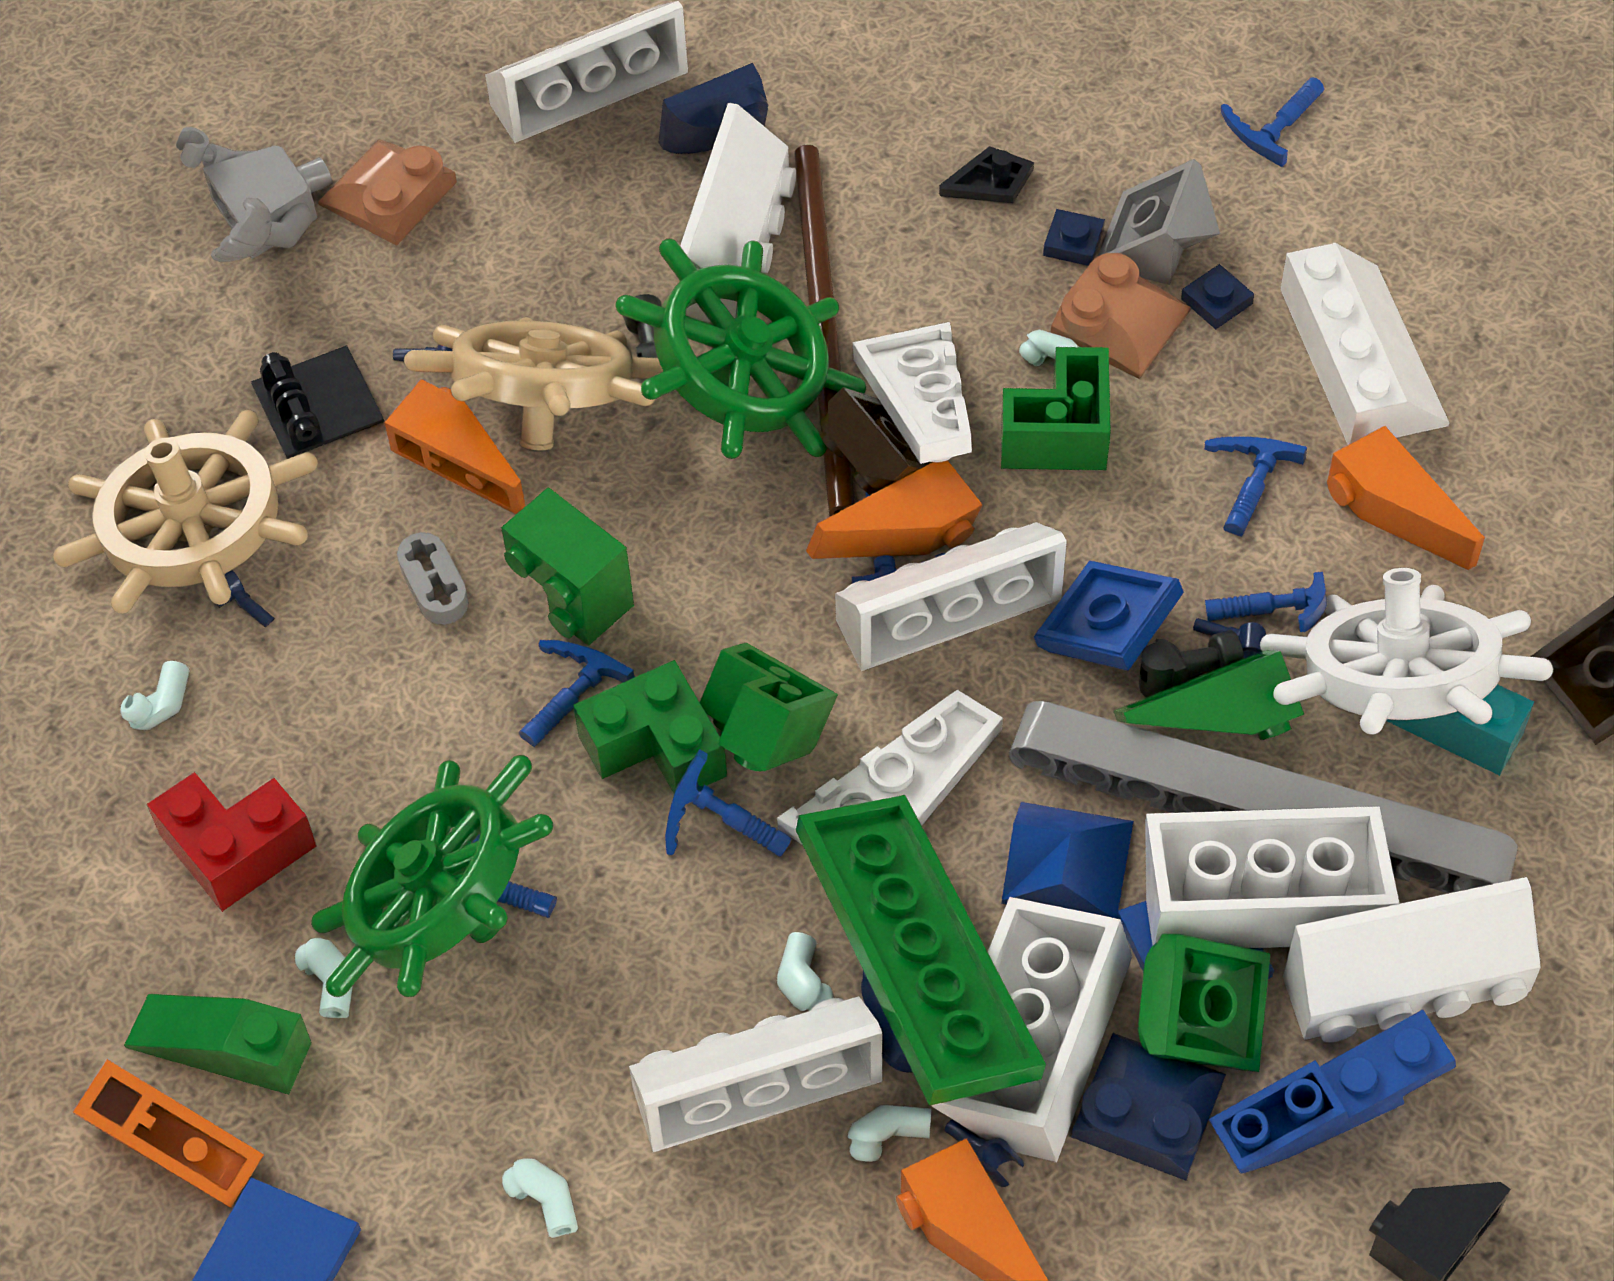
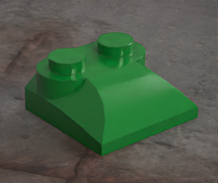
[1138,934,1271,1072]

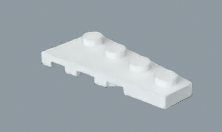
[852,322,972,464]
[777,690,1003,844]

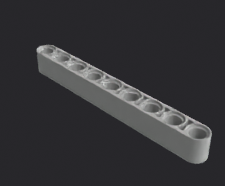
[1009,700,1518,894]

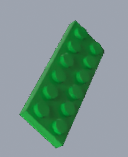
[796,795,1046,1106]

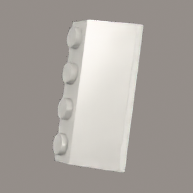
[485,1,688,143]
[679,103,796,322]
[1280,243,1449,445]
[835,522,1066,671]
[1145,806,1399,948]
[1283,877,1541,1042]
[931,897,1132,1162]
[629,996,882,1152]

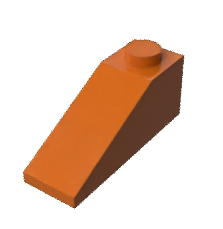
[384,379,525,514]
[1327,426,1485,570]
[806,460,983,559]
[73,1059,264,1208]
[896,1138,1048,1281]

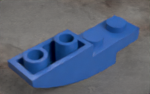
[1209,1010,1456,1174]

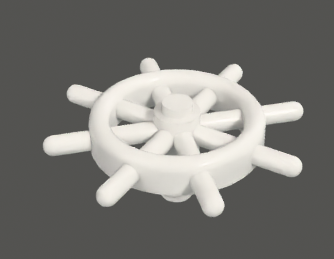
[1260,568,1553,734]

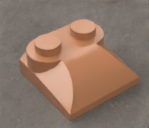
[318,139,457,246]
[1051,253,1191,379]

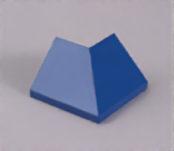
[1001,802,1134,919]

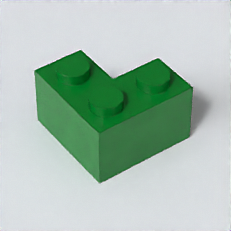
[1001,347,1111,470]
[501,487,634,646]
[700,642,838,772]
[573,660,727,793]

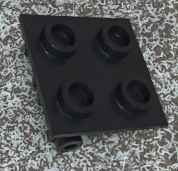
[251,345,385,459]

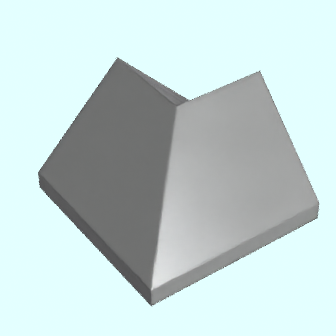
[1097,159,1220,285]

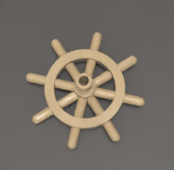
[404,317,663,450]
[53,410,318,614]

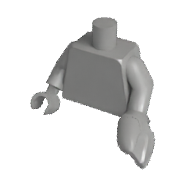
[176,127,333,262]

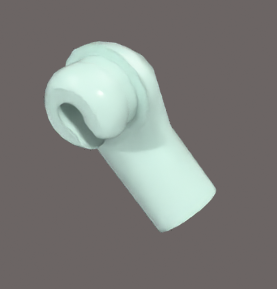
[1019,329,1079,366]
[120,661,190,730]
[777,932,833,1011]
[295,938,353,1018]
[848,1105,931,1162]
[502,1159,578,1238]

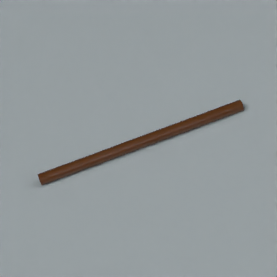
[794,145,855,516]

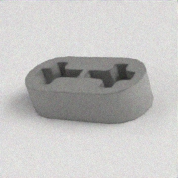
[397,532,469,625]

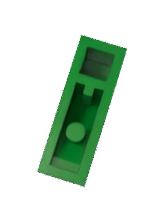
[1113,650,1304,740]
[124,994,312,1095]

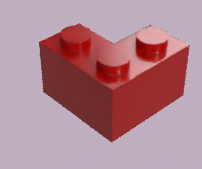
[147,772,317,912]

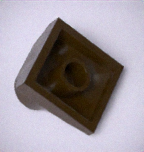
[820,387,932,495]
[1530,596,1614,745]

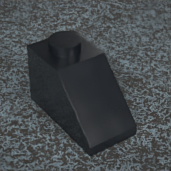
[1369,1182,1511,1281]

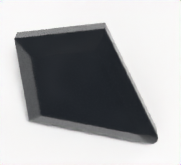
[939,146,1034,203]

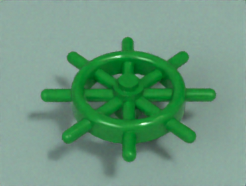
[615,238,866,459]
[311,755,553,997]

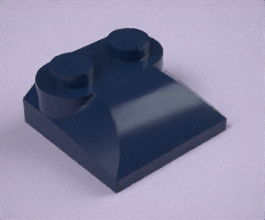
[658,63,769,154]
[1071,1033,1226,1181]

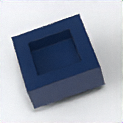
[1043,209,1105,266]
[1181,264,1254,330]

